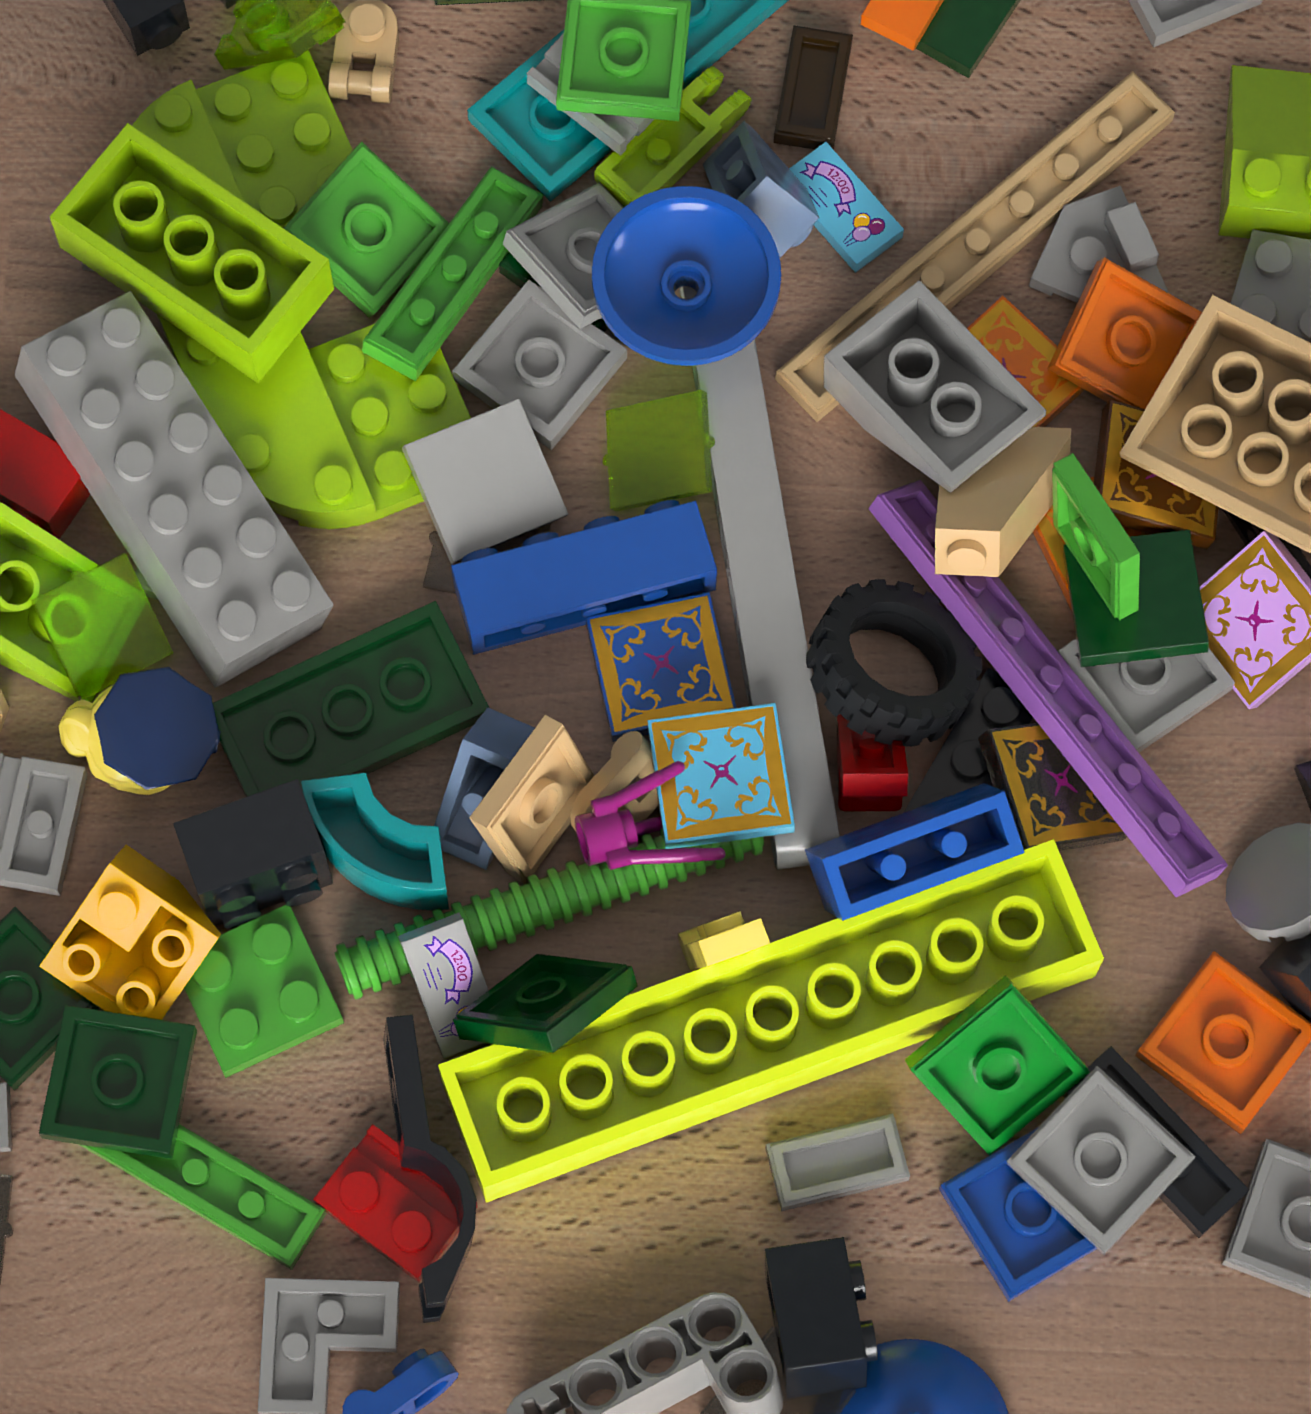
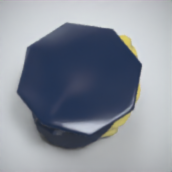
[59,667,221,795]

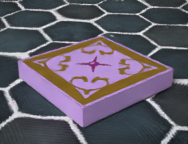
[1200,531,1311,709]

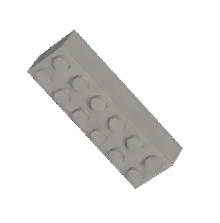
[14,291,334,688]

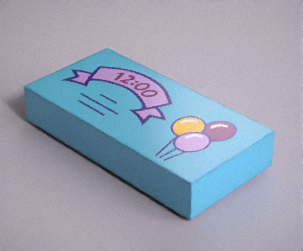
[789,142,904,273]

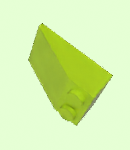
[1218,65,1311,240]
[0,502,148,703]

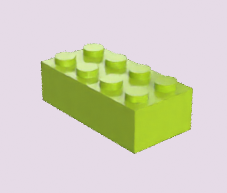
[50,123,334,383]

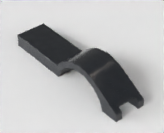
[383,1014,477,1323]

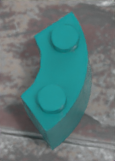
[301,773,449,911]

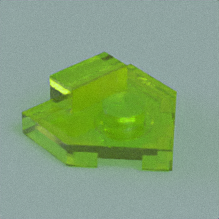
[214,0,345,70]

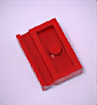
[313,1124,478,1283]

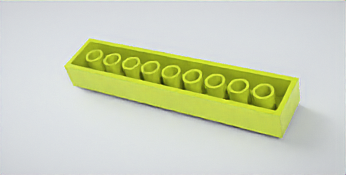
[438,839,1104,1203]

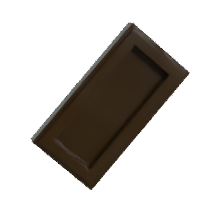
[773,25,853,150]

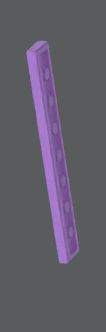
[868,480,1228,898]

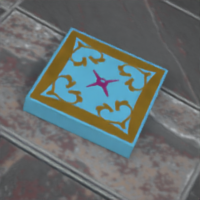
[648,703,795,849]

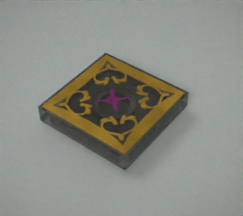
[978,723,1127,851]

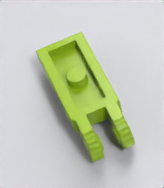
[594,66,752,207]

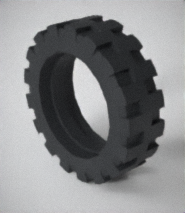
[806,579,982,747]

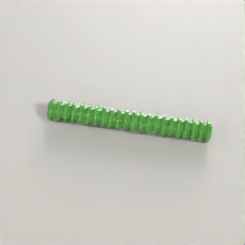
[334,828,764,1000]

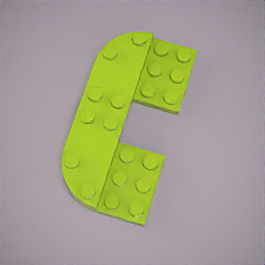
[132,47,471,529]

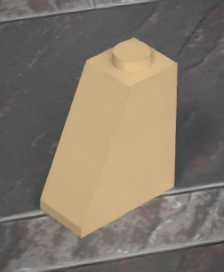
[935,427,1071,577]

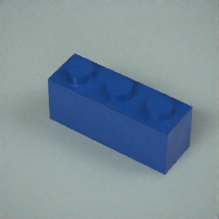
[805,783,1025,921]

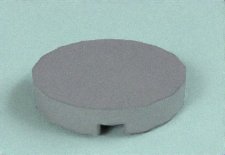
[1225,823,1311,942]

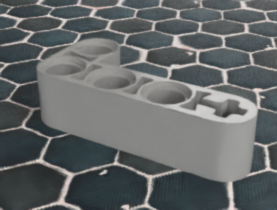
[506,1292,784,1414]

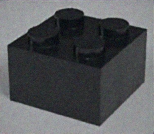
[173,779,333,929]

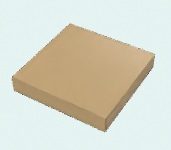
[469,715,594,884]

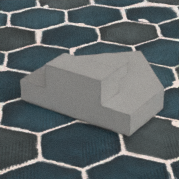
[1029,186,1168,303]

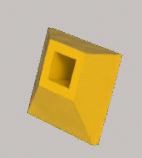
[39,844,221,1020]

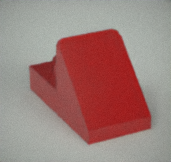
[836,714,908,811]

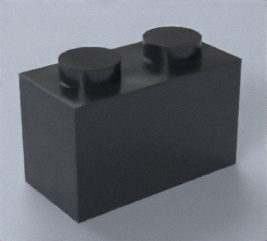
[765,1237,878,1399]

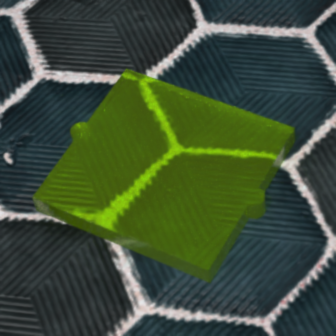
[603,390,715,512]
[31,553,174,700]

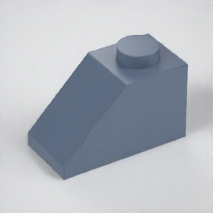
[703,121,820,258]
[434,707,535,870]

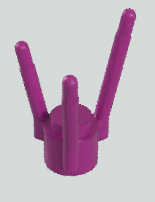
[575,761,726,870]

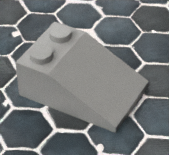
[824,280,1046,493]

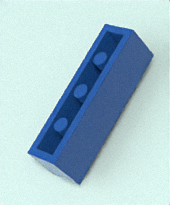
[451,500,717,655]

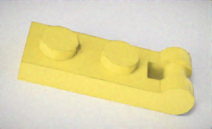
[678,911,770,970]

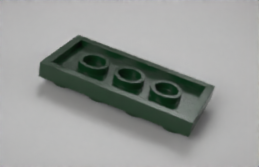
[213,601,489,797]

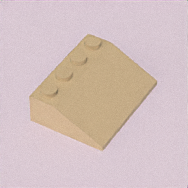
[1120,295,1311,553]

